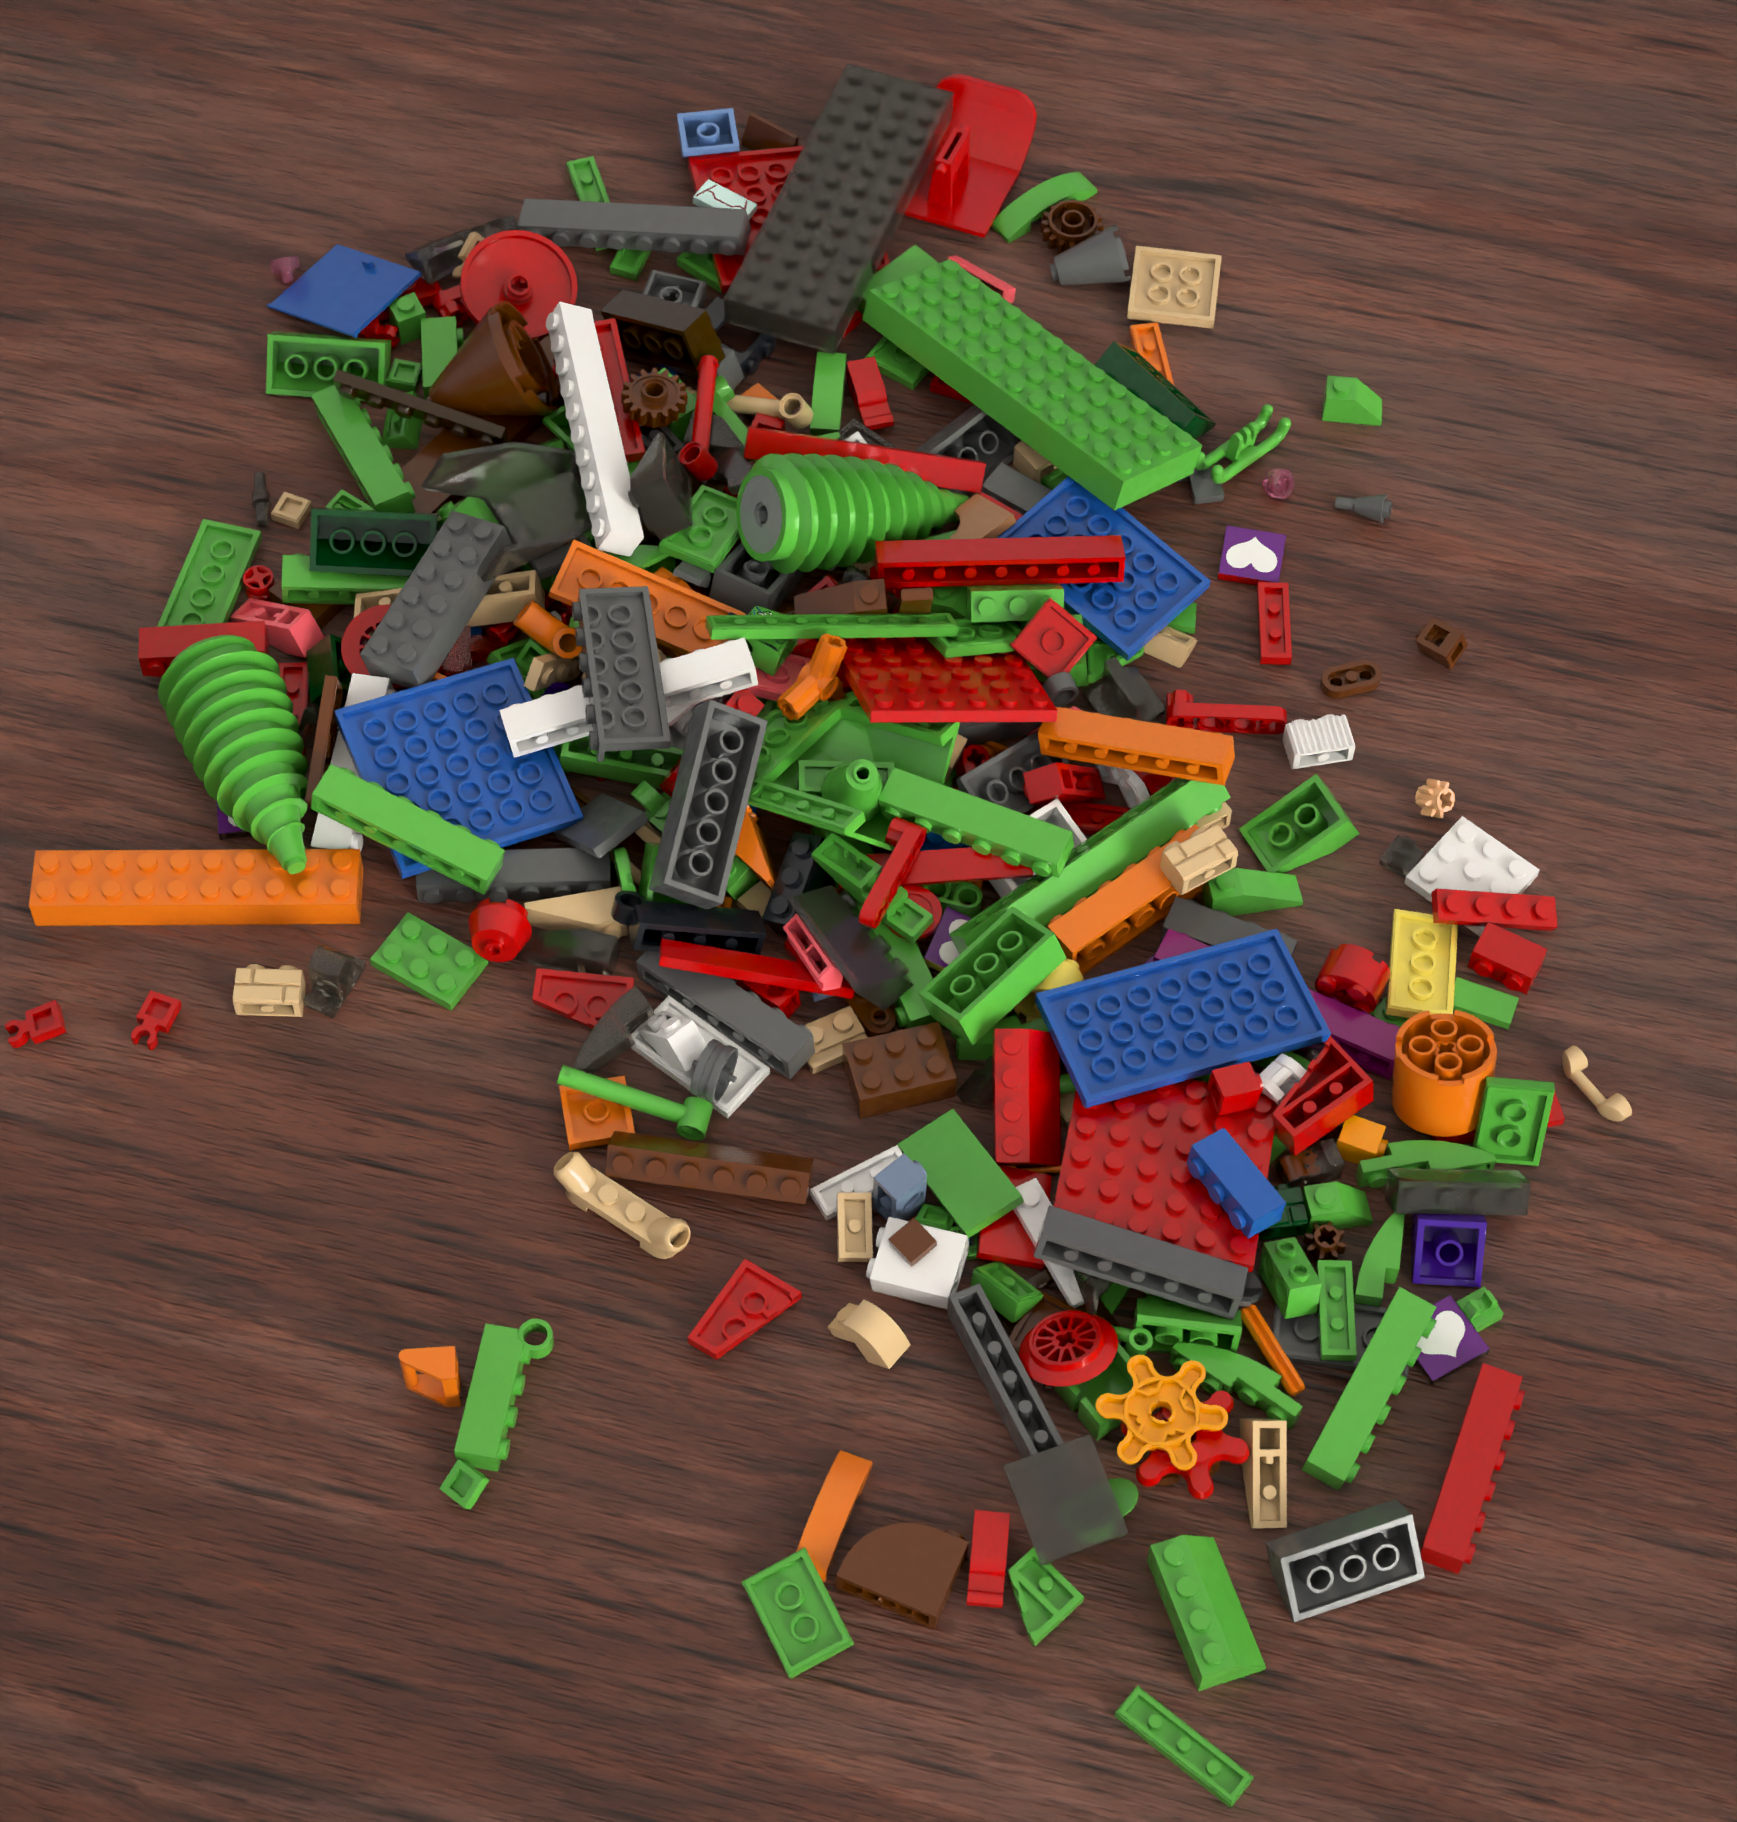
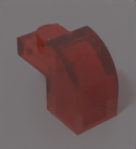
[437,626,499,677]

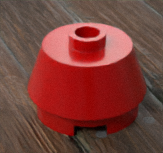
[468,898,532,962]

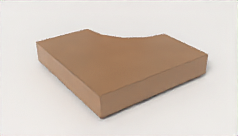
[949,493,1016,539]

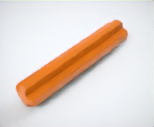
[1241,1304,1305,1397]

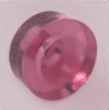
[269,256,300,283]
[1262,468,1294,499]

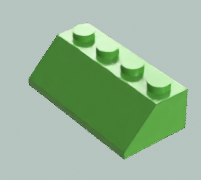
[266,332,391,401]
[1147,1535,1266,1691]

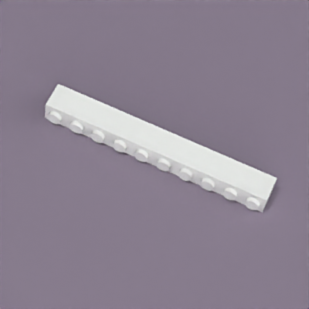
[546,302,644,557]

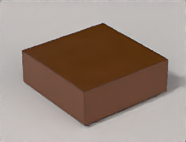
[888,1218,937,1267]

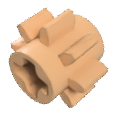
[1415,778,1455,818]

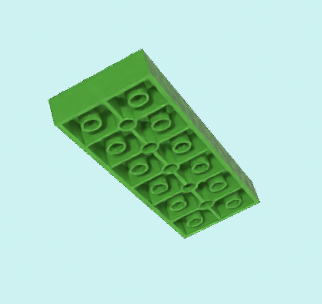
[862,259,1202,511]

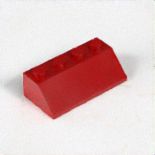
[993,1029,1061,1167]

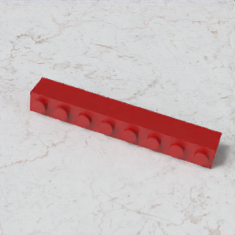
[874,535,1126,588]

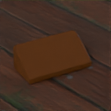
[742,112,798,151]

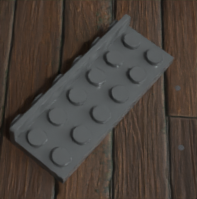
[572,586,671,762]

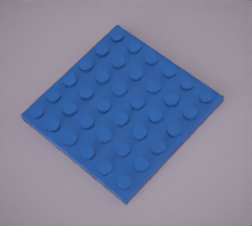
[334,658,584,879]

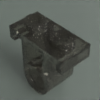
[303,944,366,1018]

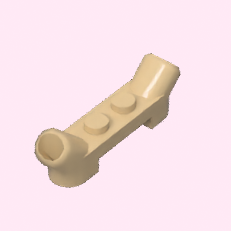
[553,1152,691,1259]

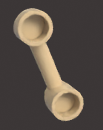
[1562,1045,1632,1122]

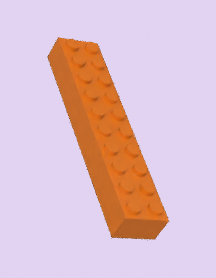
[29,849,364,926]

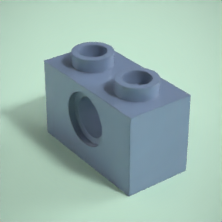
[872,1153,927,1222]

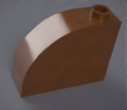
[836,1522,969,1630]

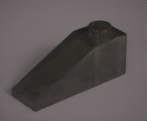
[516,929,619,976]

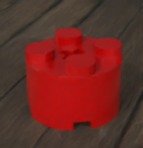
[1315,944,1390,1014]

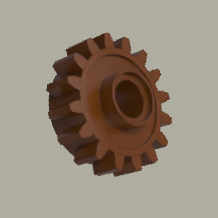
[1041,200,1104,254]
[621,368,688,428]

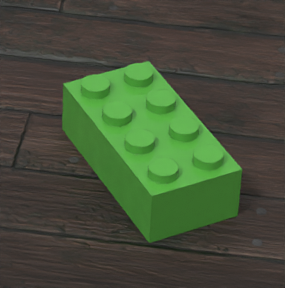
[918,906,1067,1046]

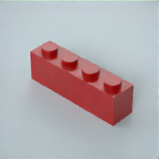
[138,620,269,677]

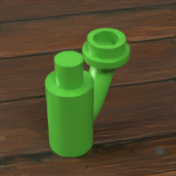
[1113,1326,1153,1358]

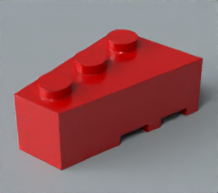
[1272,1036,1374,1156]

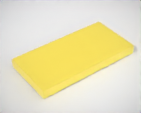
[1386,909,1458,1018]

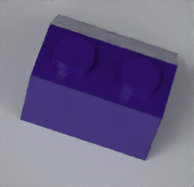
[1411,1206,1487,1287]

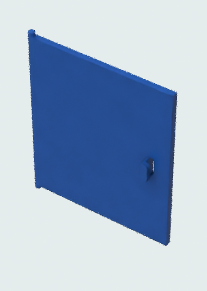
[267,244,422,338]

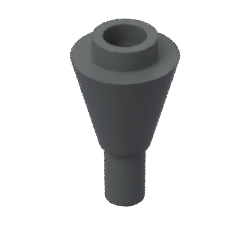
[1335,494,1392,523]

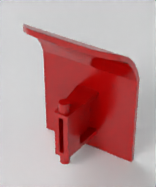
[877,74,1037,238]

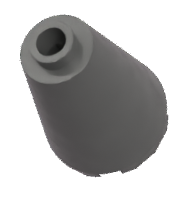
[1049,224,1131,286]

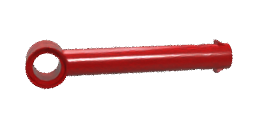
[679,355,720,481]

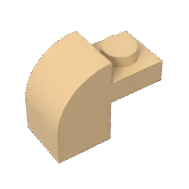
[827,1300,911,1369]

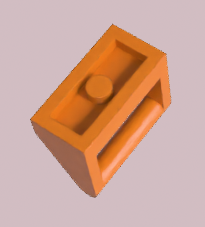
[398,1346,461,1407]

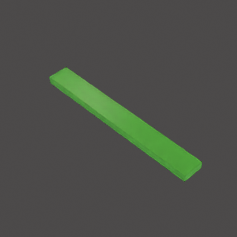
[705,613,958,640]

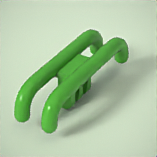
[1195,404,1291,484]

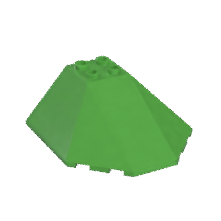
[747,691,960,851]

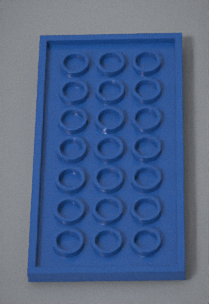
[1035,929,1331,1108]

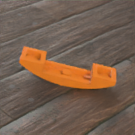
[796,1450,873,1583]

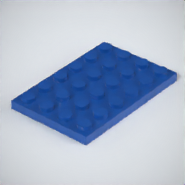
[997,476,1211,661]

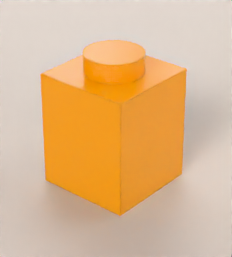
[1334,1115,1388,1164]

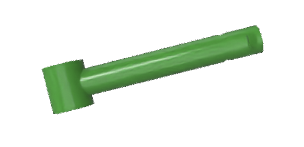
[557,1065,713,1141]

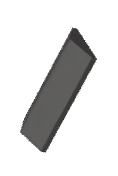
[956,730,1069,814]

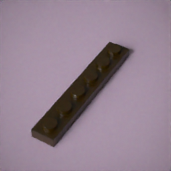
[333,369,508,448]

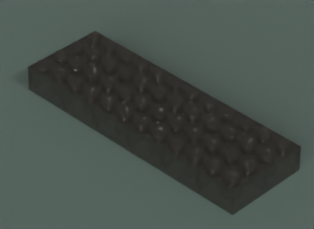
[724,63,954,354]

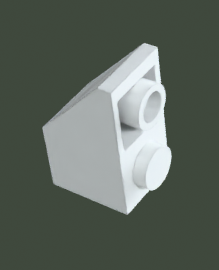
[639,1012,707,1072]

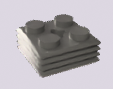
[642,270,707,308]

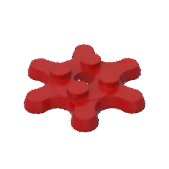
[1120,1390,1250,1500]

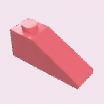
[230,598,325,658]

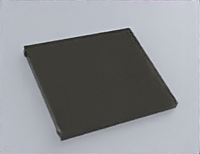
[1004,1434,1128,1566]

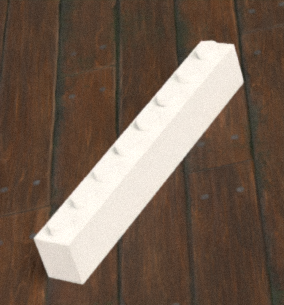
[499,637,758,758]

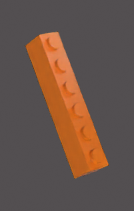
[1038,707,1235,786]

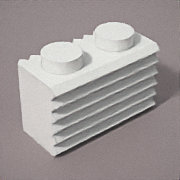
[1283,714,1356,770]

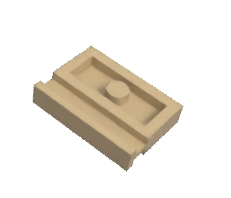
[804,1006,867,1075]

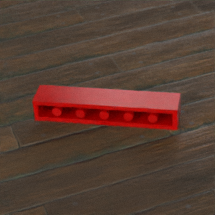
[1420,1363,1525,1574]

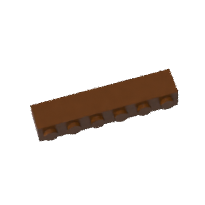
[605,1131,814,1204]

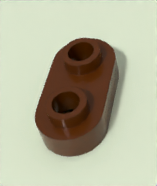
[1320,660,1382,699]
[845,981,896,1037]

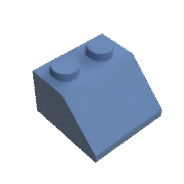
[677,108,740,158]

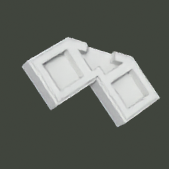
[1094,764,1150,810]

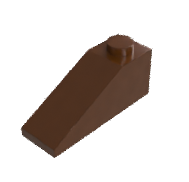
[794,579,889,615]

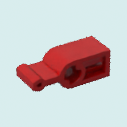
[846,357,894,431]
[966,1510,1010,1609]

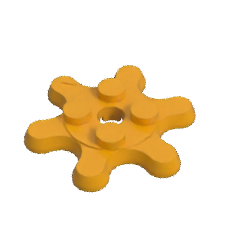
[1096,1355,1228,1471]

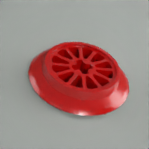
[341,604,401,688]
[1019,1310,1118,1387]

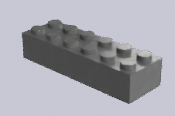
[360,510,514,688]
[649,699,768,910]

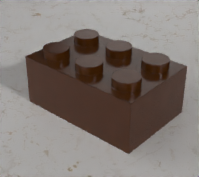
[842,1022,957,1119]

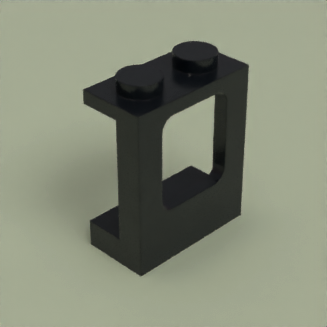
[705,297,776,383]

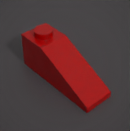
[1023,762,1106,806]

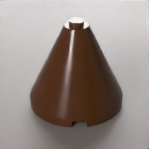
[427,301,560,416]

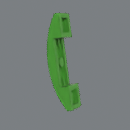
[991,172,1098,244]

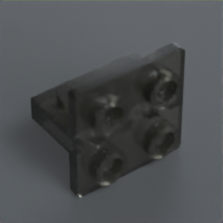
[1082,657,1166,722]

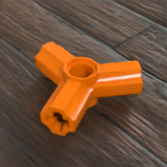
[777,633,848,721]

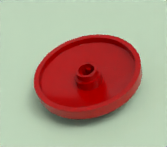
[460,230,578,340]

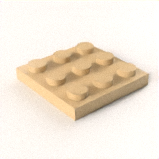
[1127,246,1222,329]

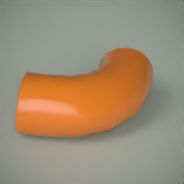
[513,600,582,659]

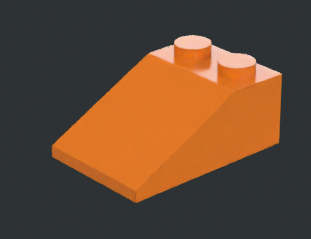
[735,804,778,891]

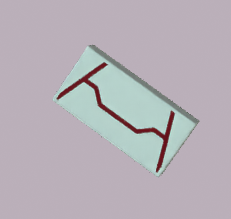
[693,179,757,219]

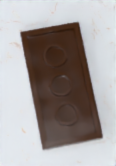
[305,675,344,811]

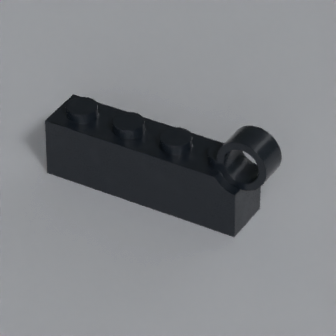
[611,891,766,955]

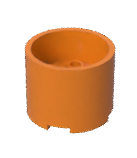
[1391,1010,1497,1137]

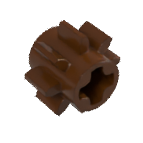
[1303,1222,1346,1261]

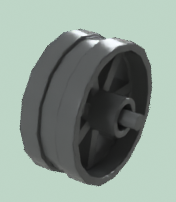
[690,1039,738,1104]

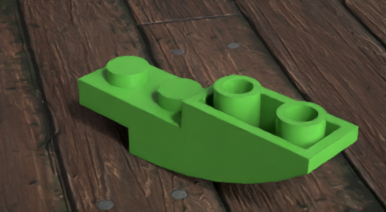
[1355,1140,1496,1188]
[1169,1342,1303,1430]

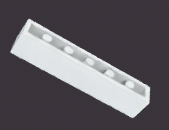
[310,673,397,852]

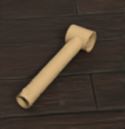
[686,386,813,429]

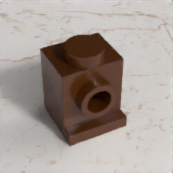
[1415,616,1468,670]

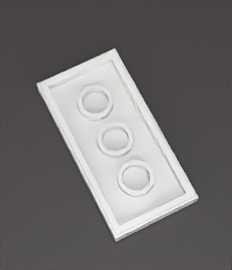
[626,996,770,1119]

